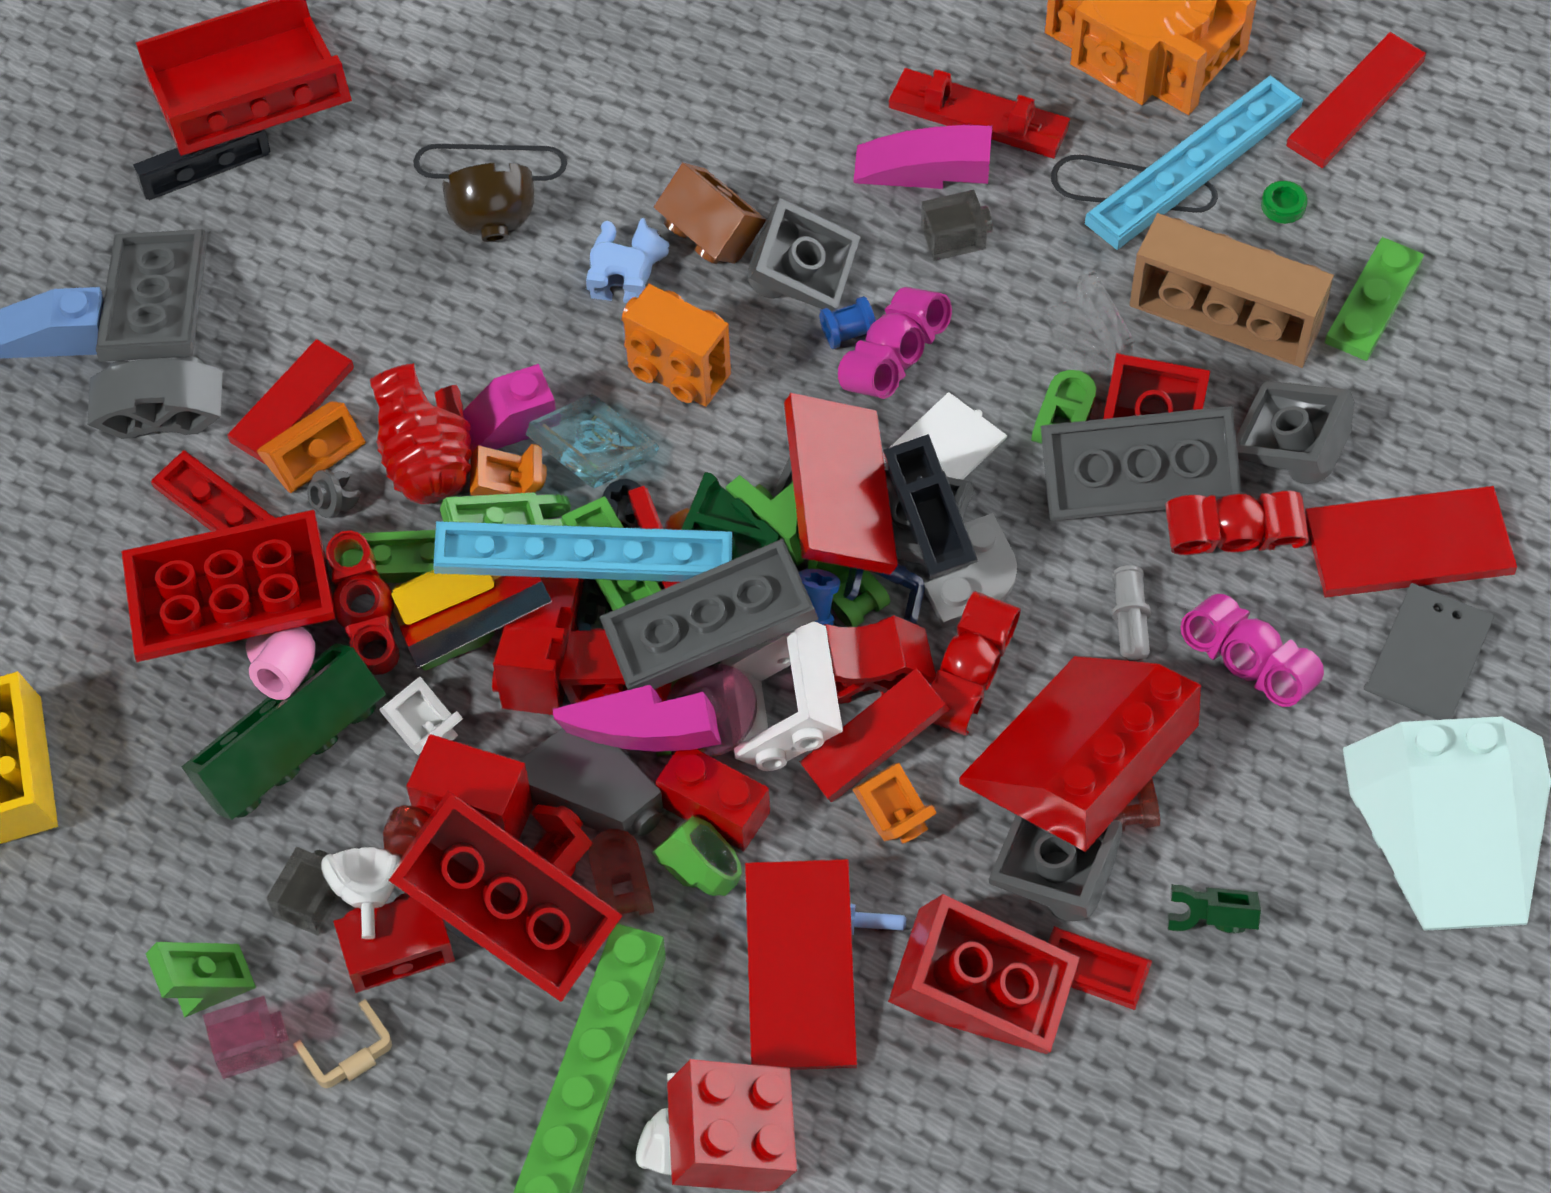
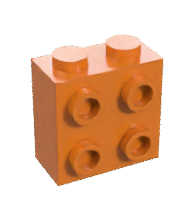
[622,284,731,407]

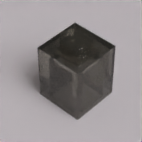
[921,190,993,261]
[266,846,341,936]

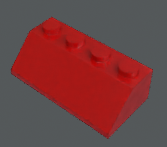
[388,790,623,1002]

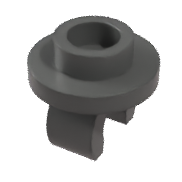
[307,470,361,518]

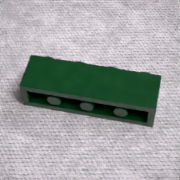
[181,643,386,820]

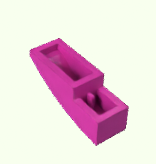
[854,125,992,189]
[552,685,721,752]

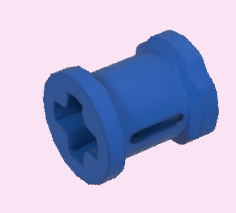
[819,296,876,350]
[798,569,840,626]

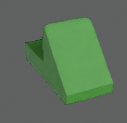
[725,475,805,566]
[145,942,256,1018]

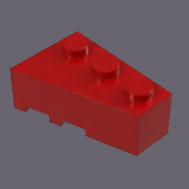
[492,577,584,715]

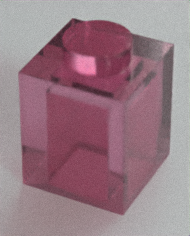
[203,996,289,1079]

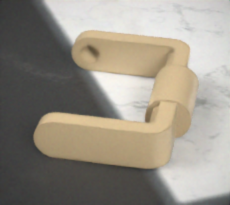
[293,999,392,1088]

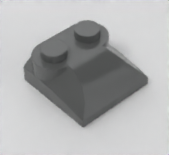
[747,198,861,311]
[1236,381,1355,484]
[989,815,1122,921]

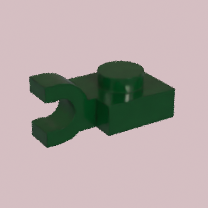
[1167,884,1261,933]

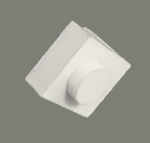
[379,676,463,755]

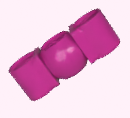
[838,287,952,399]
[1180,594,1324,707]

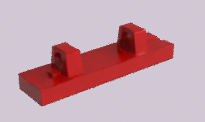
[889,68,1070,159]

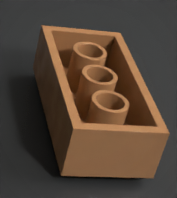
[1129,213,1334,368]

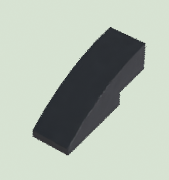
[883,434,978,578]

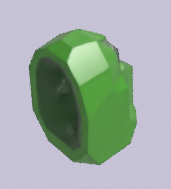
[652,814,742,896]

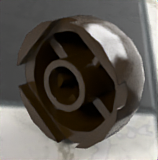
[442,163,534,242]

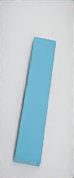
[1085,75,1303,250]
[433,521,732,582]

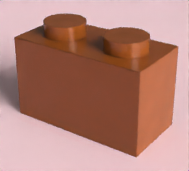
[653,162,767,264]

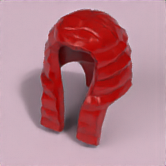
[370,363,473,504]

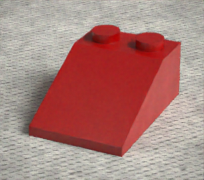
[1103,353,1210,419]
[888,894,1080,1054]

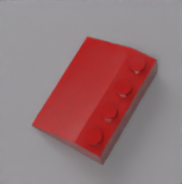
[121,510,335,662]
[959,656,1201,852]

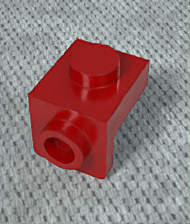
[531,805,593,877]

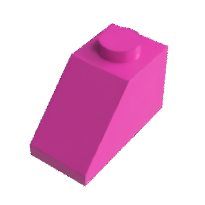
[463,364,559,451]

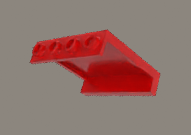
[136,0,352,156]

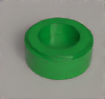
[1261,181,1308,224]

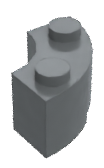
[87,356,222,439]

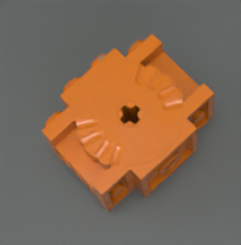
[1045,0,1257,116]

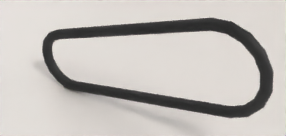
[1051,155,1218,213]

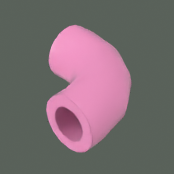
[246,626,315,700]

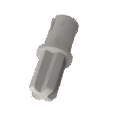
[1112,565,1151,661]

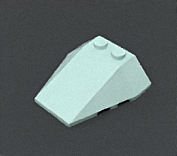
[1343,716,1551,931]

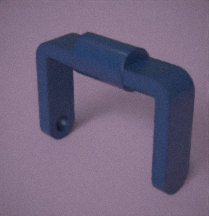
[844,564,925,624]

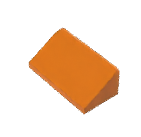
[257,401,366,493]

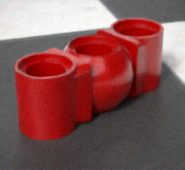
[1165,491,1309,555]
[326,530,400,675]
[931,591,1021,736]

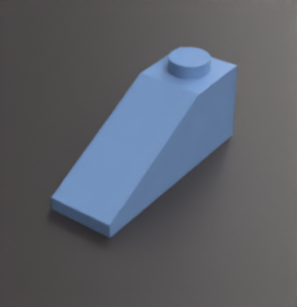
[0,287,104,358]

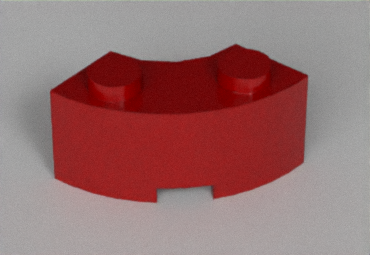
[824,615,936,704]

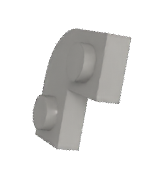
[924,513,1017,629]

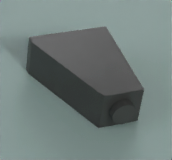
[519,728,664,842]

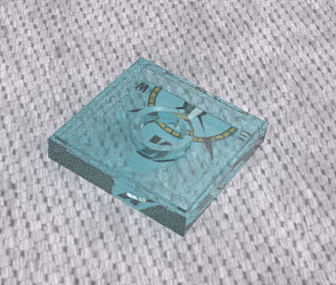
[526,394,659,489]

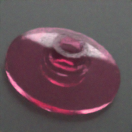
[666,663,757,758]

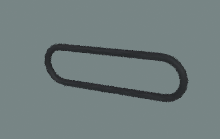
[413,143,567,181]

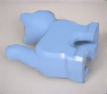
[586,218,669,303]

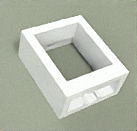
[722,621,843,771]

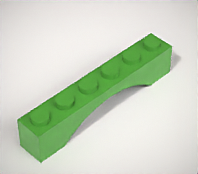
[513,923,666,1193]

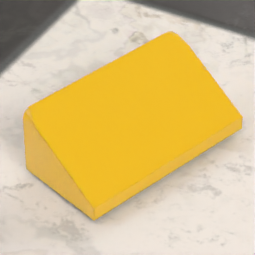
[391,570,494,624]

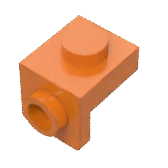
[470,444,547,496]
[852,762,937,844]

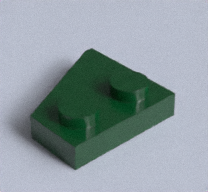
[681,472,781,560]

